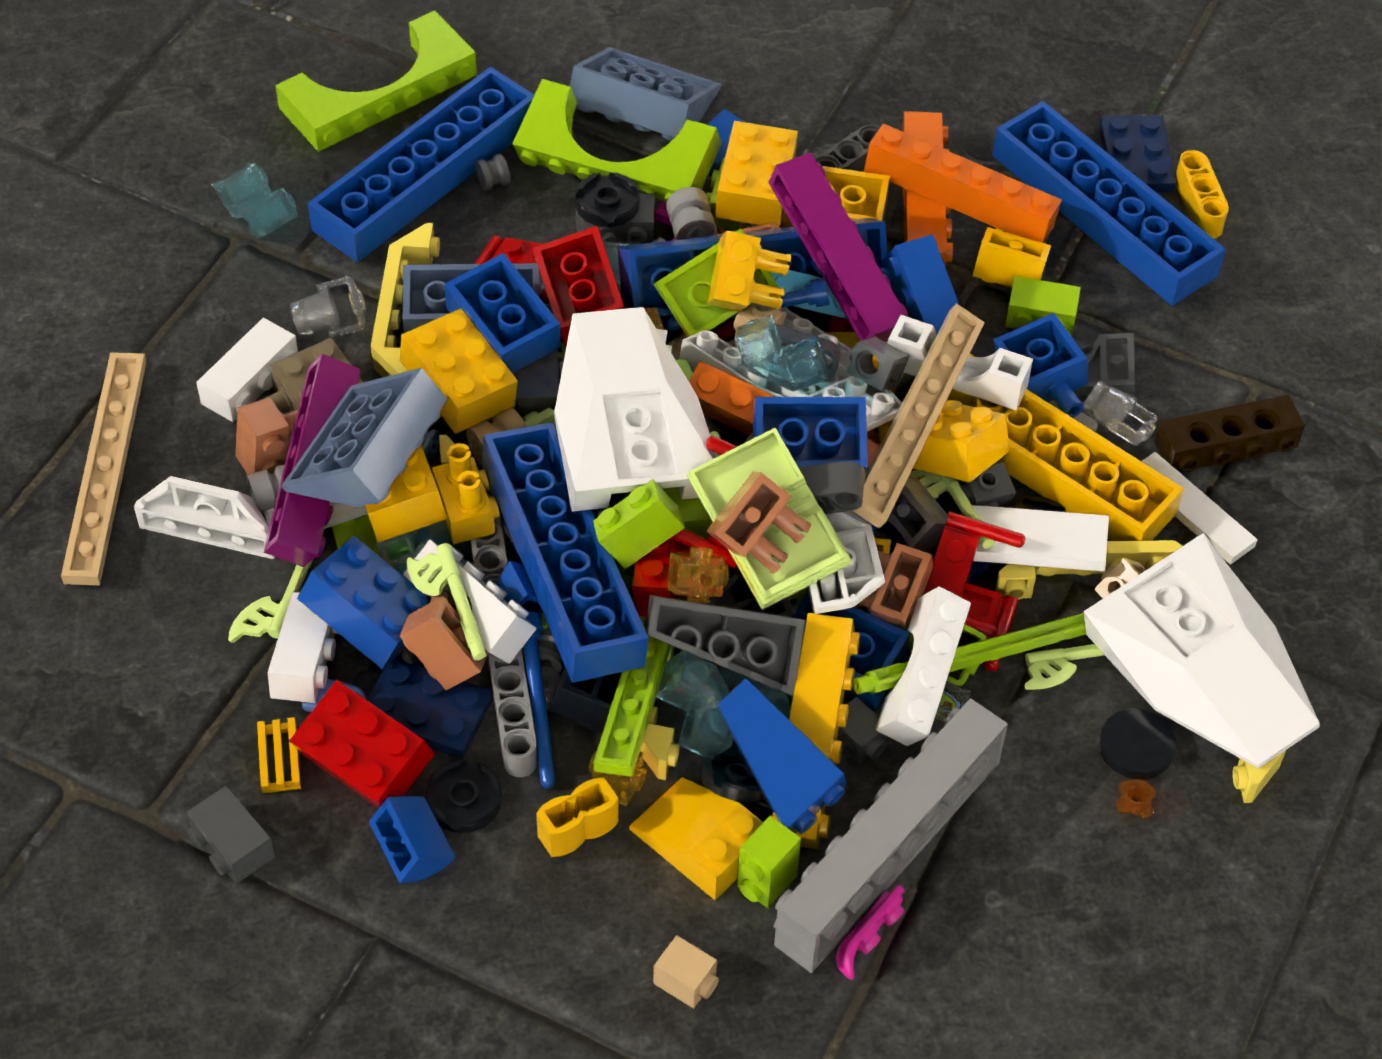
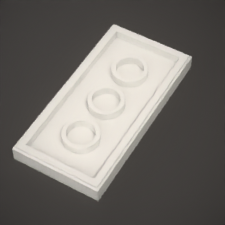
[972,505,1109,572]

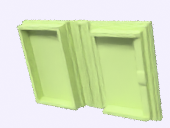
[687,428,852,610]

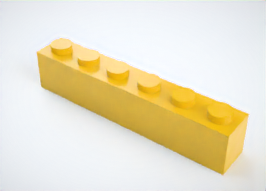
[772,613,860,850]

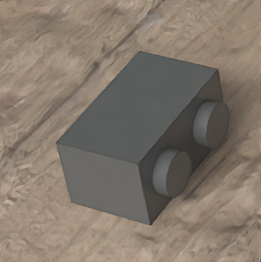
[187,786,275,884]

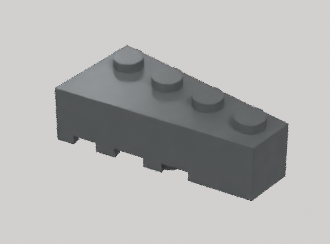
[645,595,805,696]

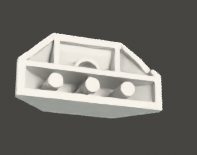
[134,476,275,559]
[808,511,885,614]

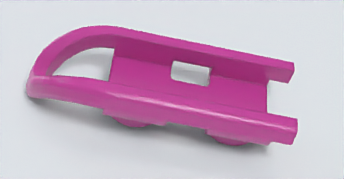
[836,884,905,980]

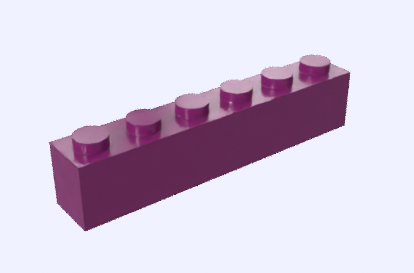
[768,153,908,342]
[263,354,361,567]

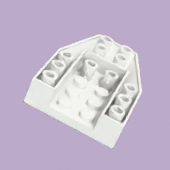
[554,307,717,512]
[679,307,902,432]
[1084,533,1320,769]

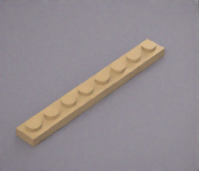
[853,303,985,529]
[61,352,147,586]

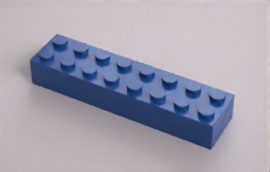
[308,66,534,263]
[992,101,1226,306]
[617,218,887,317]
[482,422,649,683]

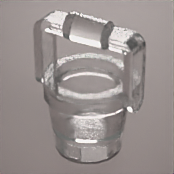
[290,276,367,338]
[1083,380,1158,446]

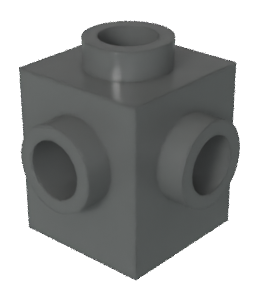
[959,462,1016,508]

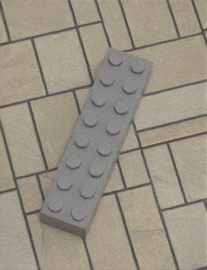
[774,698,1008,974]

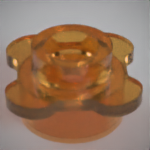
[1115,779,1156,819]

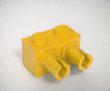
[972,227,1051,288]
[707,230,791,312]
[432,443,500,544]

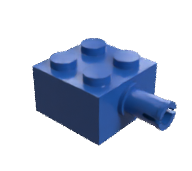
[993,313,1088,418]

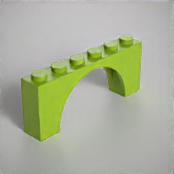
[275,11,477,152]
[512,79,722,203]

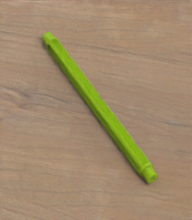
[852,613,1086,694]

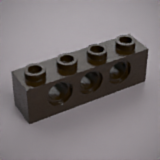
[1154,394,1305,472]

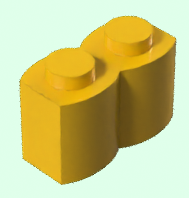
[536,778,619,857]

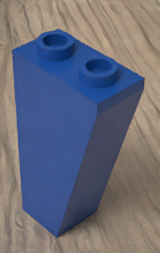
[718,678,846,834]

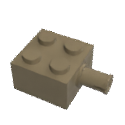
[252,338,364,413]

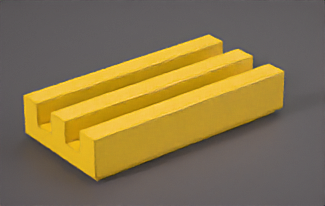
[257,717,301,794]

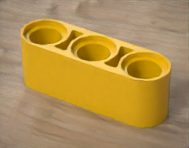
[1175,150,1229,239]

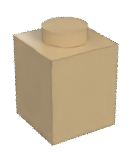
[653,935,719,1009]

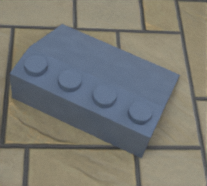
[570,47,721,141]
[281,368,447,507]

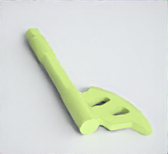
[909,470,995,549]
[228,531,324,643]
[407,543,486,661]
[1025,644,1105,690]

